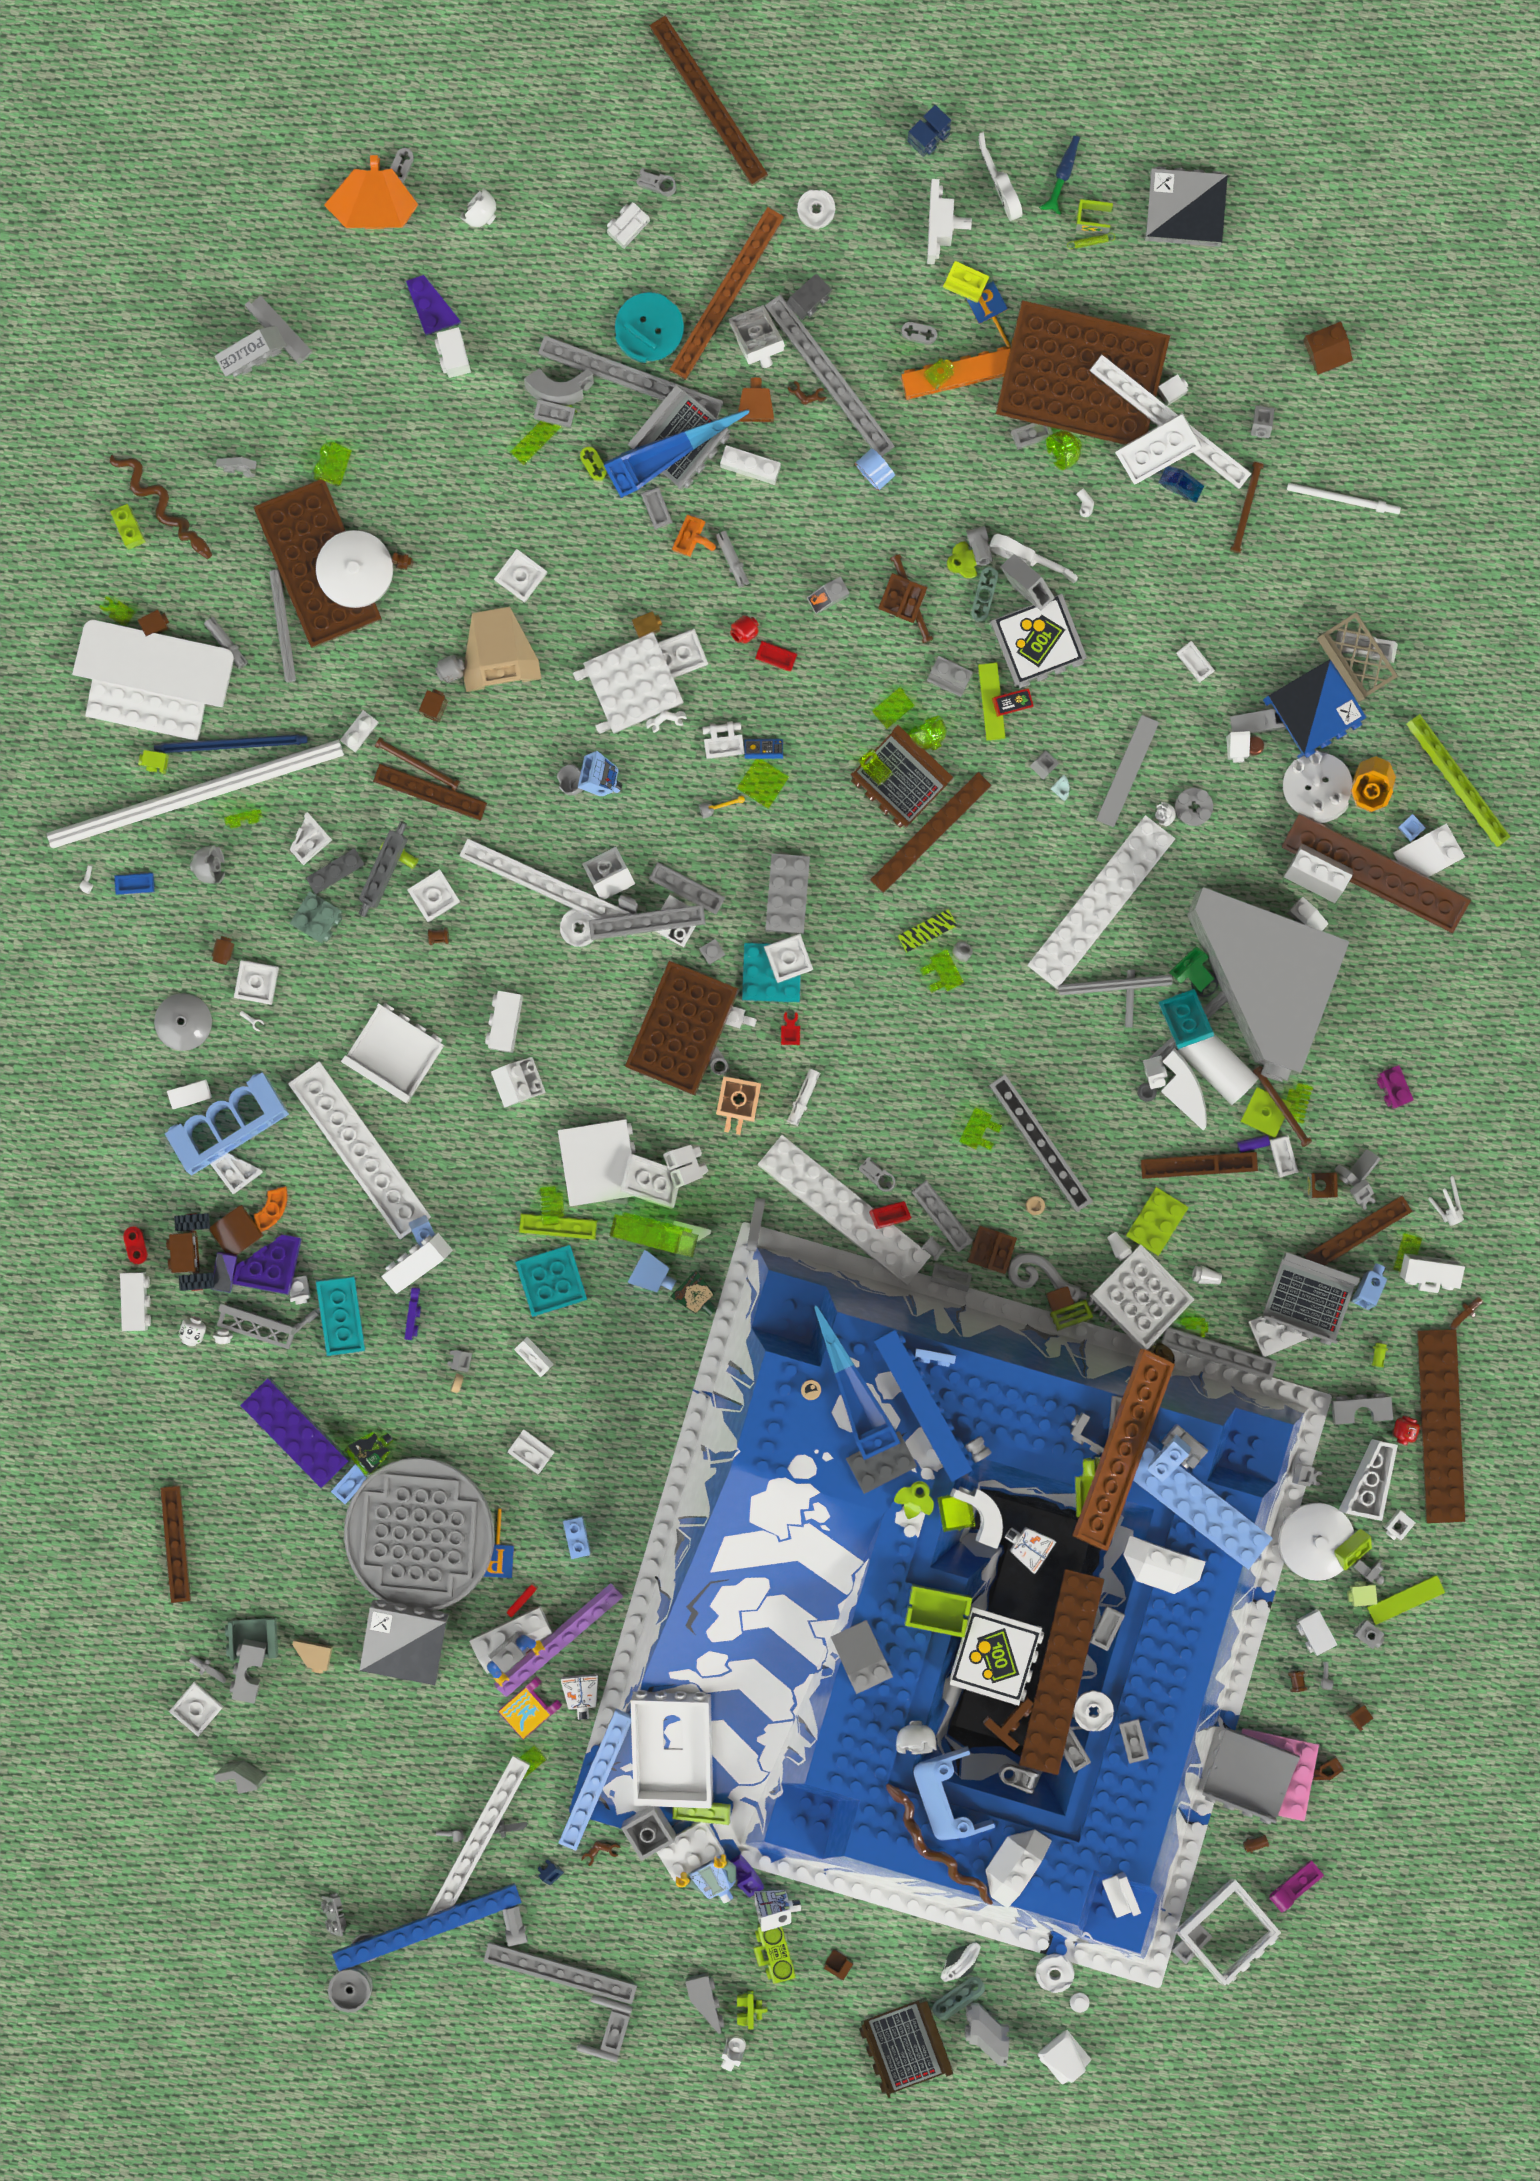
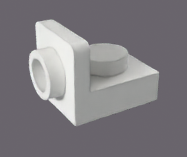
[290,1275,311,1305]

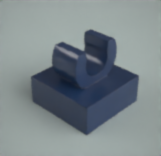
[538,1860,564,1886]

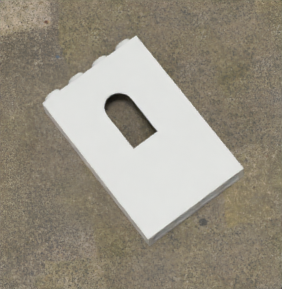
[631,1690,713,1808]

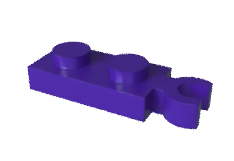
[404,1288,421,1340]

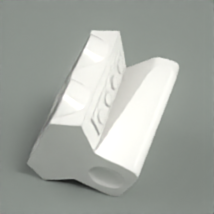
[1037,2030,1092,2084]

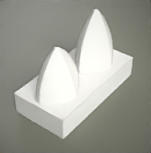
[340,710,379,753]

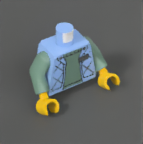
[676,1853,736,1903]

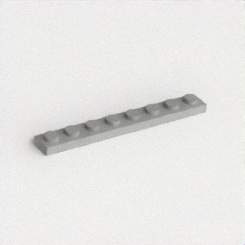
[483,1942,637,2004]

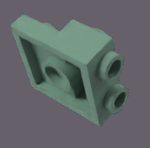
[289,891,343,944]

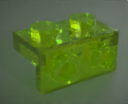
[313,442,352,487]

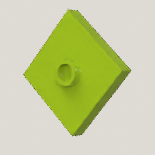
[1240,1087,1292,1138]

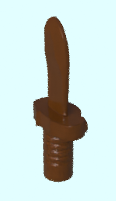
[1451,1297,1483,1329]

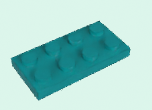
[316,1275,365,1356]

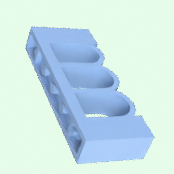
[165,1072,289,1176]

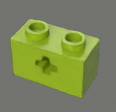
[110,504,146,550]

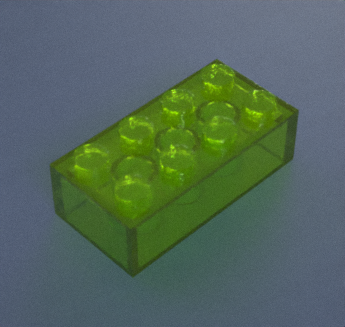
[609,1212,699,1257]

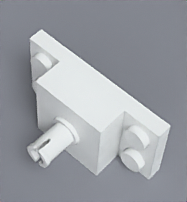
[927,179,972,264]
[728,305,785,368]

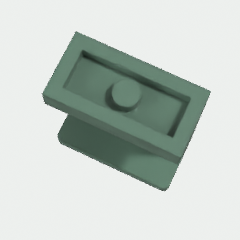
[225,1618,278,1661]

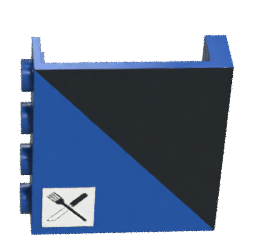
[1263,659,1367,759]

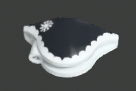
[940,1942,981,1982]

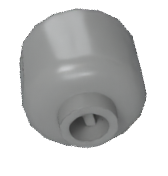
[435,655,465,683]

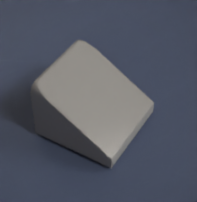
[1030,750,1059,780]

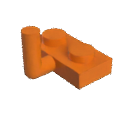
[672,515,716,557]

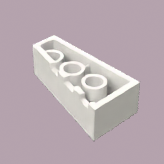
[1338,1439,1398,1521]

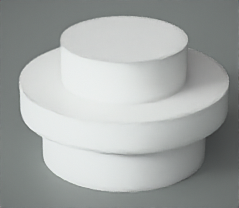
[213,1329,233,1344]
[1070,1993,1089,2013]

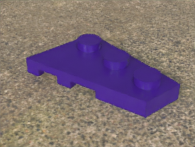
[406,275,461,336]

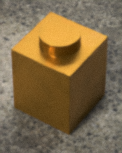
[632,611,662,638]

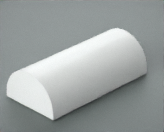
[1177,1034,1259,1105]

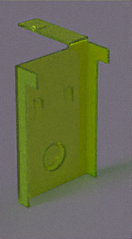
[872,686,915,729]

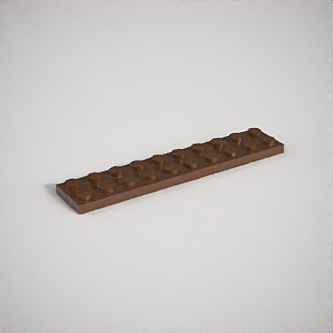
[1281,813,1471,933]
[1417,1329,1465,1524]
[1019,1569,1105,1775]

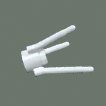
[1428,1176,1464,1226]

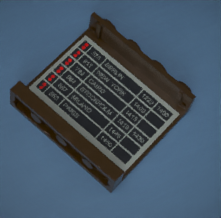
[859,1997,953,2098]

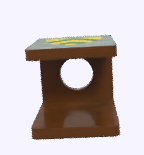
[1307,1172,1338,1198]

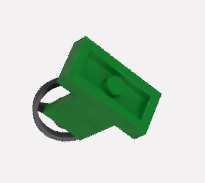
[1168,946,1218,997]

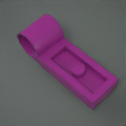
[1269,1860,1324,1913]

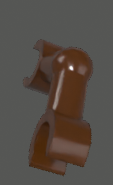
[787,381,827,405]
[581,1841,621,1866]

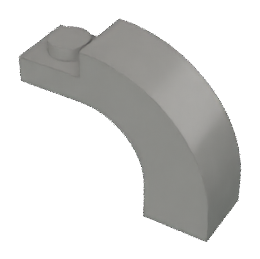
[524,368,594,406]

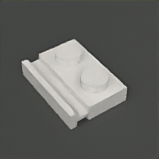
[508,1429,555,1475]

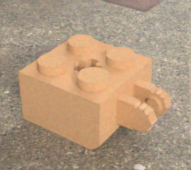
[716,1076,761,1135]

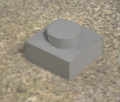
[699,939,725,965]

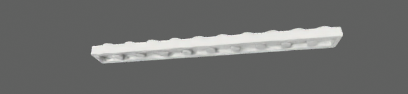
[1089,355,1251,489]
[460,839,633,936]
[426,1755,530,1916]

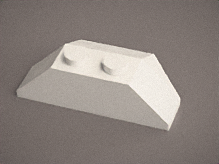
[1123,1536,1205,1594]
[986,1829,1052,1908]

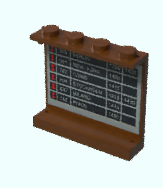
[850,725,953,829]

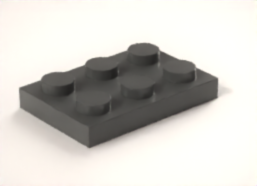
[846,1431,917,1494]

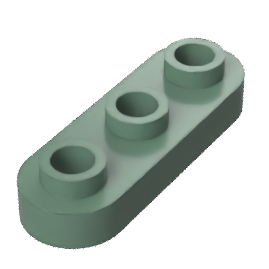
[932,1977,985,2020]

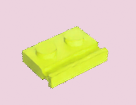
[943,261,989,303]

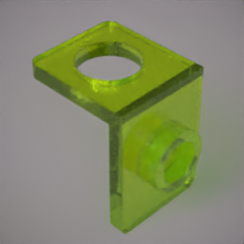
[858,748,893,785]

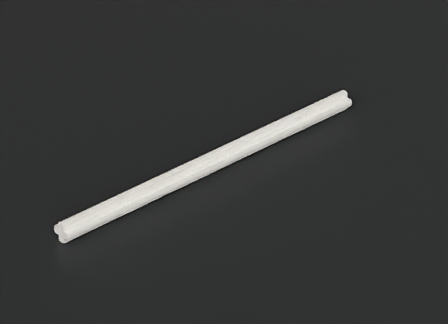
[47,739,344,848]

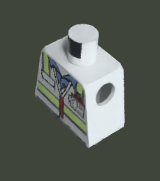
[755,1890,801,1931]

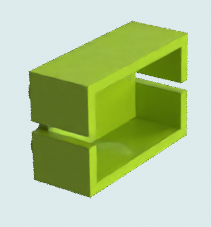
[904,1584,972,1638]

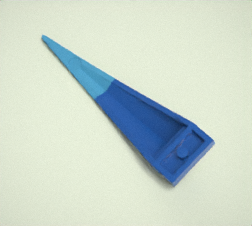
[604,409,749,498]
[815,1306,901,1460]

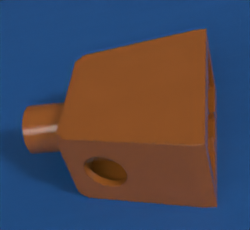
[738,377,774,422]

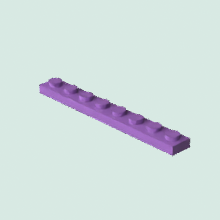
[494,1583,623,1697]

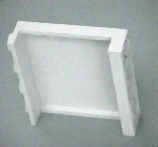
[341,1003,445,1103]
[558,1120,636,1206]

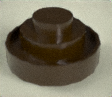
[1148,1343,1175,1364]

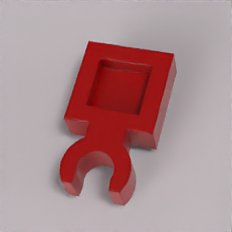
[781,1012,800,1045]

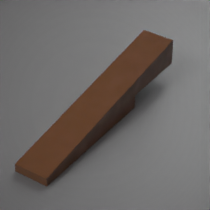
[1141,1152,1258,1179]

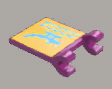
[497,1676,562,1740]

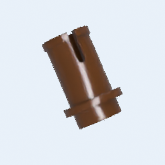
[1243,1835,1269,1854]

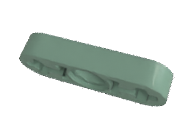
[971,567,998,622]

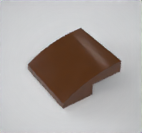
[878,573,928,623]
[209,1205,264,1255]
[967,1226,1017,1274]

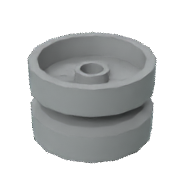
[328,1965,373,2013]

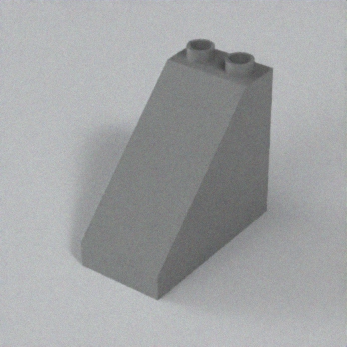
[1187,887,1350,1082]

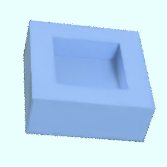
[1398,814,1425,842]

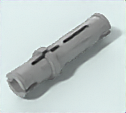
[715,531,750,588]
[204,617,248,669]

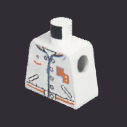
[1005,1527,1056,1574]
[561,1674,599,1720]

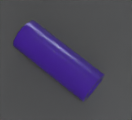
[1237,1135,1270,1153]

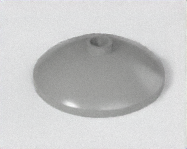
[154,993,212,1051]

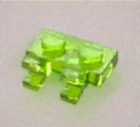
[920,949,964,994]
[959,1107,1002,1151]

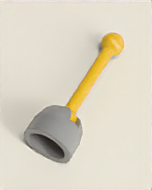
[699,796,745,819]

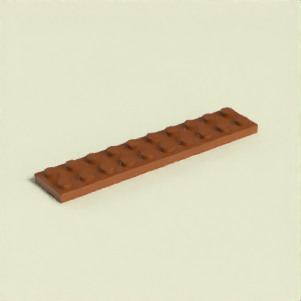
[1073,1349,1175,1551]

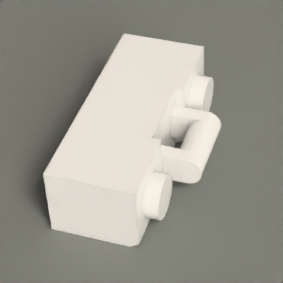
[1400,1254,1465,1293]

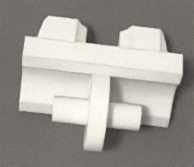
[721,2036,746,2071]

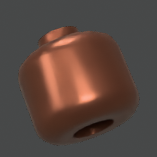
[1249,736,1264,756]

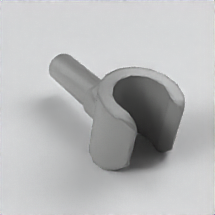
[1321,1662,1334,1690]
[436,1829,464,1842]

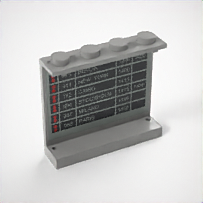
[628,385,731,490]
[1261,1252,1360,1346]

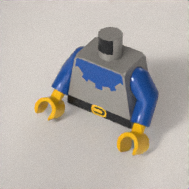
[487,1632,545,1687]

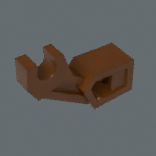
[1312,1756,1344,1781]

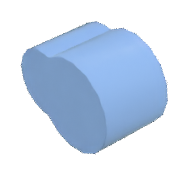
[855,448,895,491]

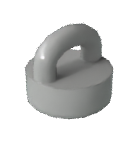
[952,942,973,962]

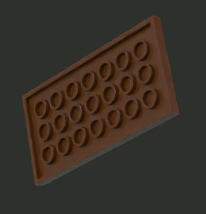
[253,478,382,648]

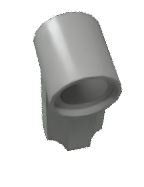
[966,526,993,566]
[709,1046,729,1076]
[503,1905,528,1946]

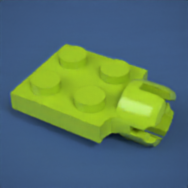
[1075,1457,1101,1517]

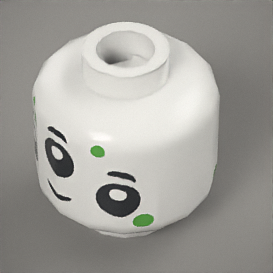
[178,1316,206,1346]

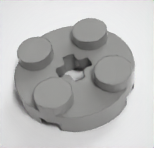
[1174,788,1213,826]

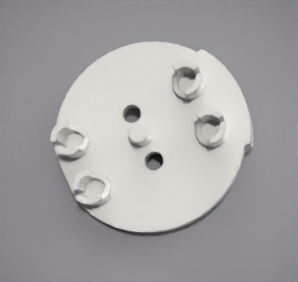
[1283,751,1353,823]

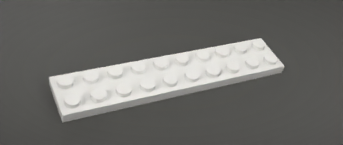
[1027,815,1175,989]
[288,1062,431,1240]
[758,1135,931,1286]

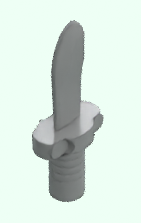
[189,1655,226,1683]

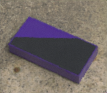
[211,1251,237,1293]

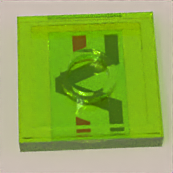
[736,759,789,809]

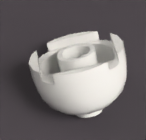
[460,188,496,227]
[896,1721,937,1754]

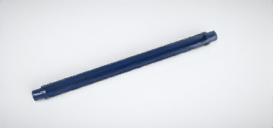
[154,734,308,753]

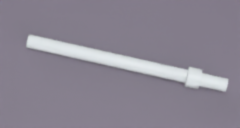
[1287,483,1401,514]

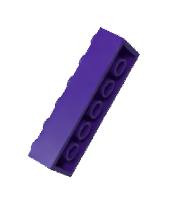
[240,1378,351,1488]

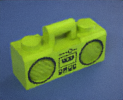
[753,1924,796,1984]

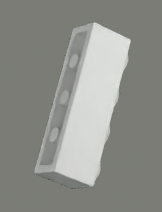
[381,1233,453,1294]

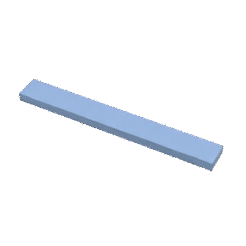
[558,1708,631,1851]

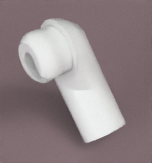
[1076,488,1094,517]

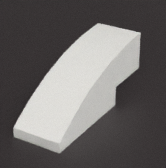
[1336,631,1398,663]

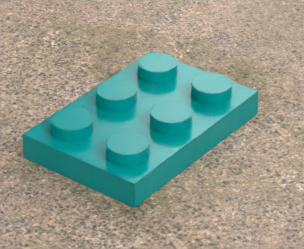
[1158,989,1214,1049]

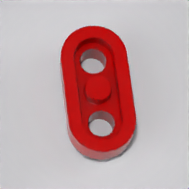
[123,1226,148,1264]

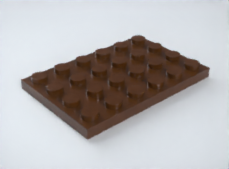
[625,961,740,1096]

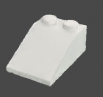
[1393,823,1465,877]

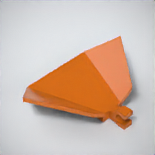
[324,155,418,229]

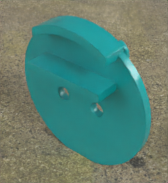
[615,292,684,363]

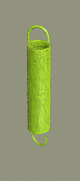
[1067,233,1115,249]

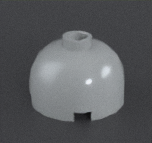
[190,845,225,884]

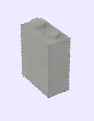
[1000,554,1054,611]

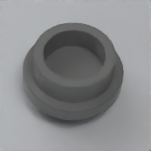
[1137,1083,1157,1102]

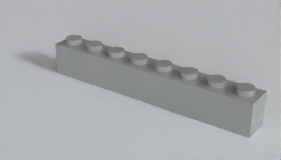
[989,1075,1093,1212]

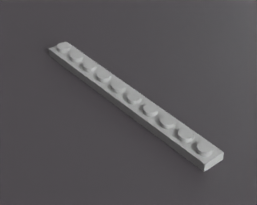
[765,295,895,457]
[538,336,723,419]

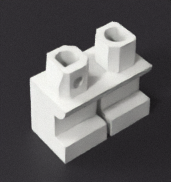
[663,1145,708,1188]

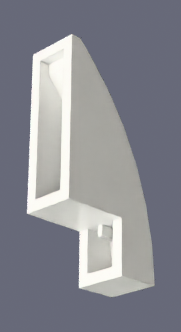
[1161,1048,1207,1130]

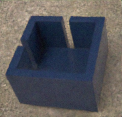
[907,105,952,157]

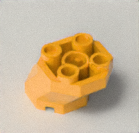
[1351,756,1396,812]

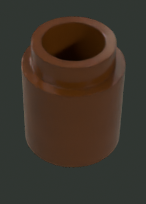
[211,936,235,965]

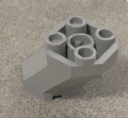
[965,2002,1009,2066]

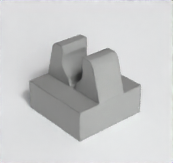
[447,1350,472,1372]

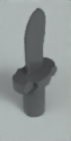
[493,1820,528,1838]

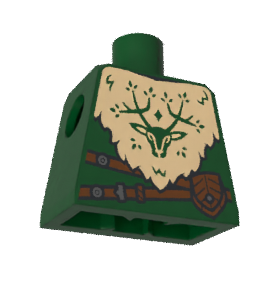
[670,1270,717,1316]

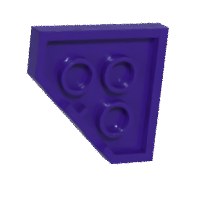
[232,1235,302,1295]

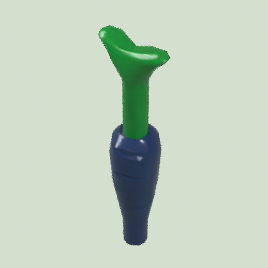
[1039,135,1080,215]

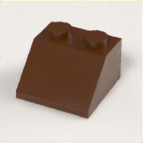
[1303,321,1353,375]

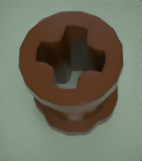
[428,927,449,946]
[1288,1670,1308,1692]

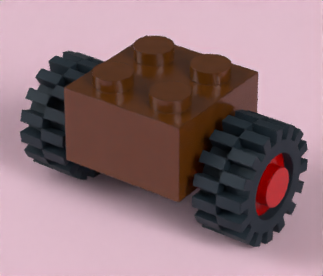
[166,1213,214,1291]

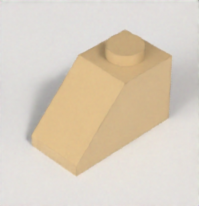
[292,1639,333,1673]

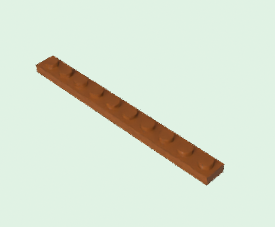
[670,207,784,380]

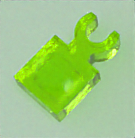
[99,596,135,627]

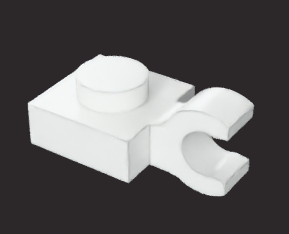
[725,1007,757,1029]

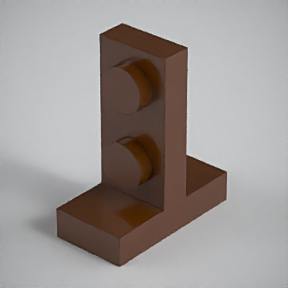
[983,1696,1034,1750]

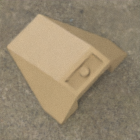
[463,607,542,692]

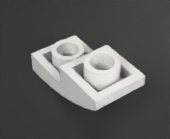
[167,1080,212,1109]

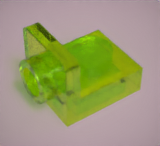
[1180,1317,1209,1337]

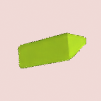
[1334,1529,1372,1570]

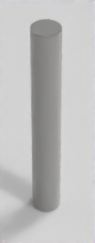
[1125,970,1135,1028]

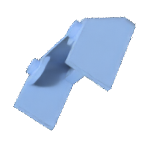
[913,1746,995,1840]

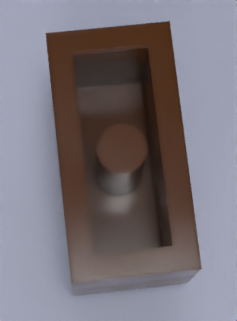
[419,689,448,723]

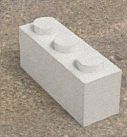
[720,445,781,485]
[120,1272,151,1331]

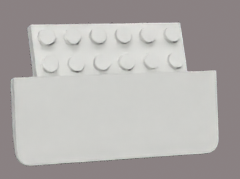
[72,620,234,741]

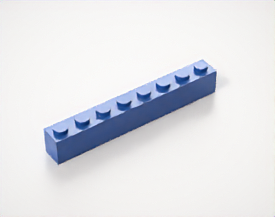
[874,1329,974,1482]

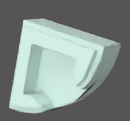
[1051,775,1070,802]

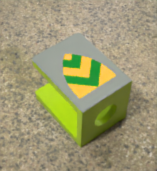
[1075,199,1113,234]

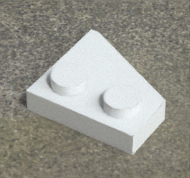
[290,812,332,865]
[211,1153,263,1194]

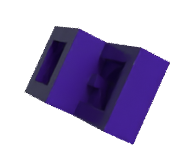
[730,1854,764,1898]

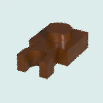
[392,553,414,570]

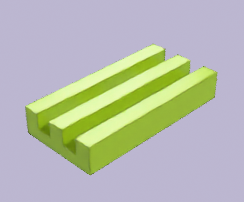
[1050,1300,1093,1331]

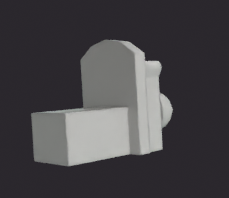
[1352,1559,1384,1584]

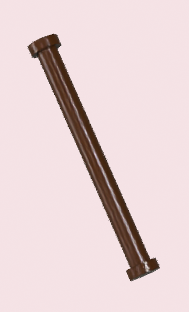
[1230,462,1264,554]
[890,554,933,644]
[375,737,461,791]
[1252,1066,1312,1147]

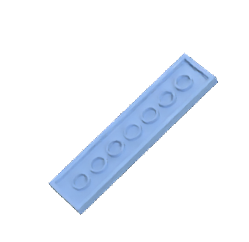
[1133,1441,1273,1570]

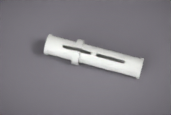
[787,1069,821,1126]

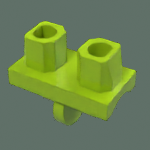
[737,1991,768,2029]

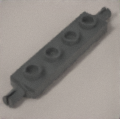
[358,821,408,917]

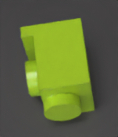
[138,750,169,775]

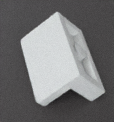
[1102,1872,1141,1918]

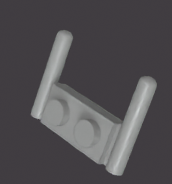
[577,1995,633,2063]

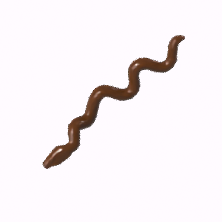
[110,455,213,559]
[886,1783,993,1905]

